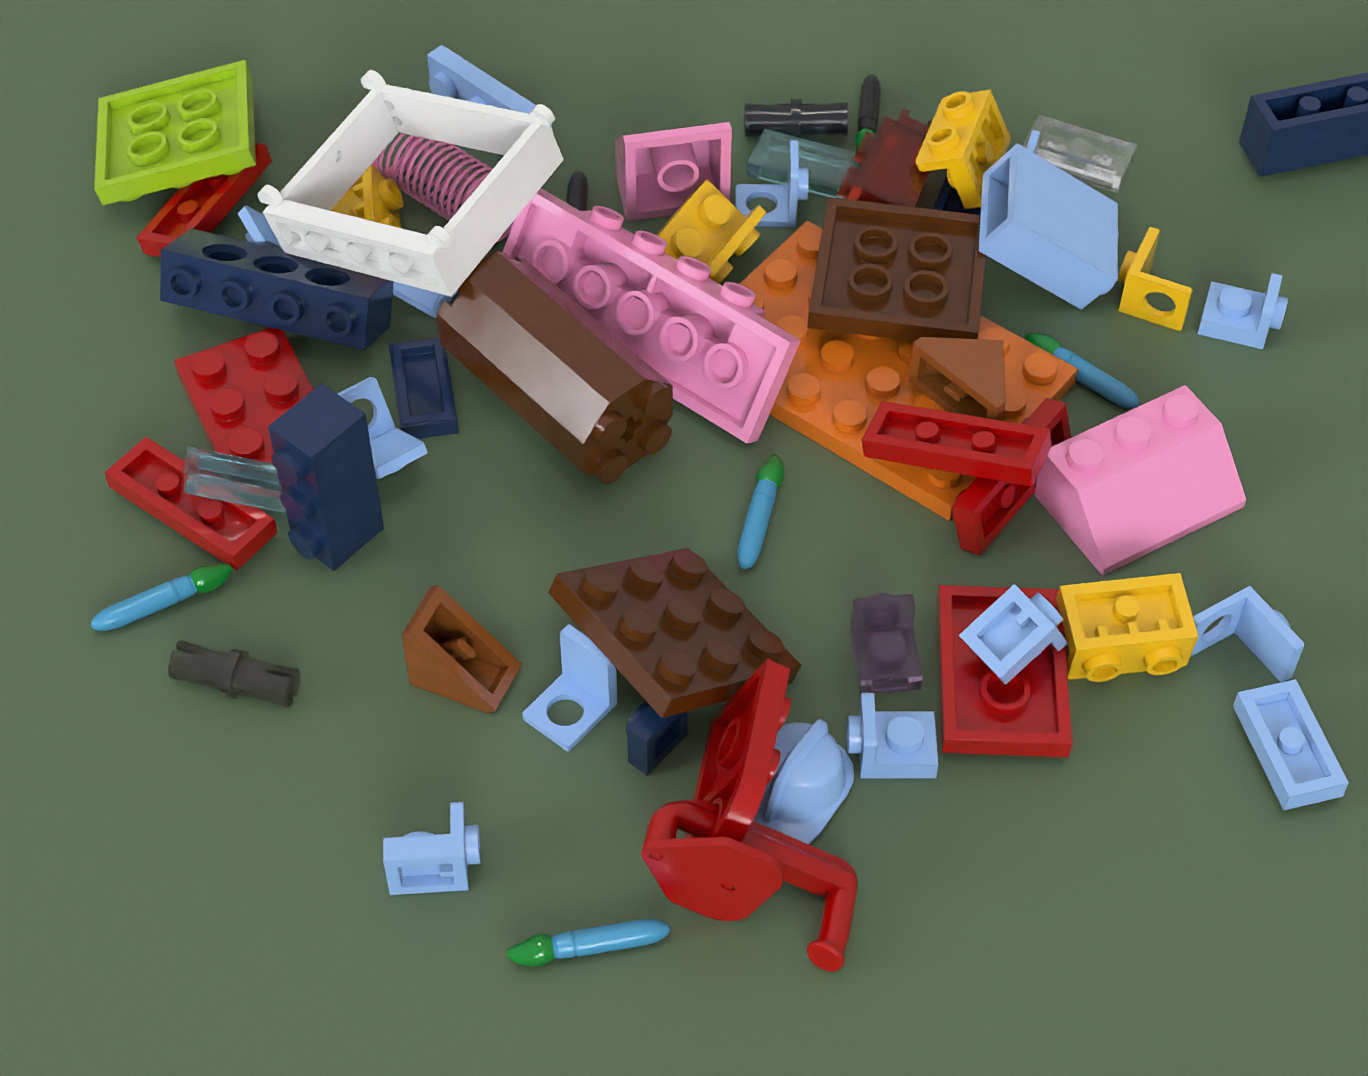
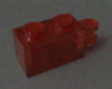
[837,108,932,207]

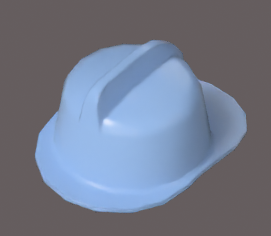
[753,719,854,844]

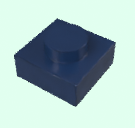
[626,701,688,776]

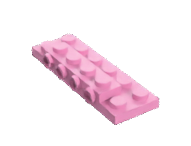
[502,188,801,444]

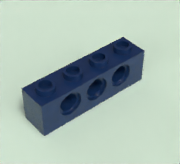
[160,228,394,350]

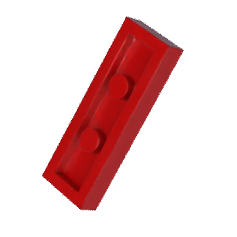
[136,143,272,257]
[952,398,1071,556]
[861,401,1051,487]
[104,437,278,571]

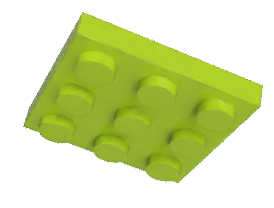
[94,60,256,206]

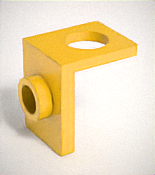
[1118,227,1193,331]

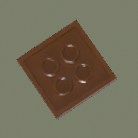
[807,197,986,341]
[548,548,802,718]

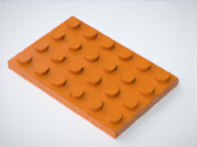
[740,221,1078,521]

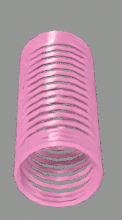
[372,133,514,243]

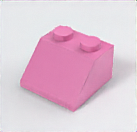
[615,122,732,221]

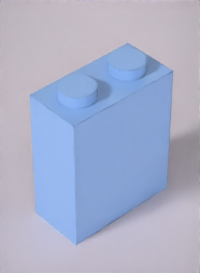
[979,143,1119,310]

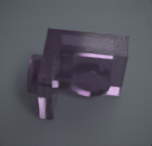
[849,593,923,694]

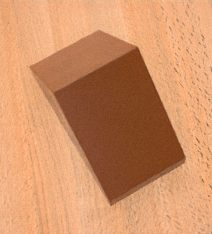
[908,337,1006,421]
[402,585,522,713]

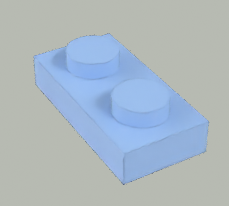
[1233,679,1349,811]

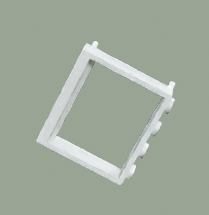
[258,70,564,297]

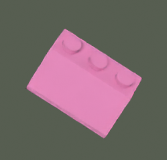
[1034,385,1246,576]

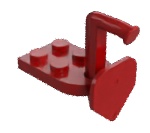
[641,659,858,972]

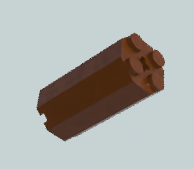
[437,251,673,484]

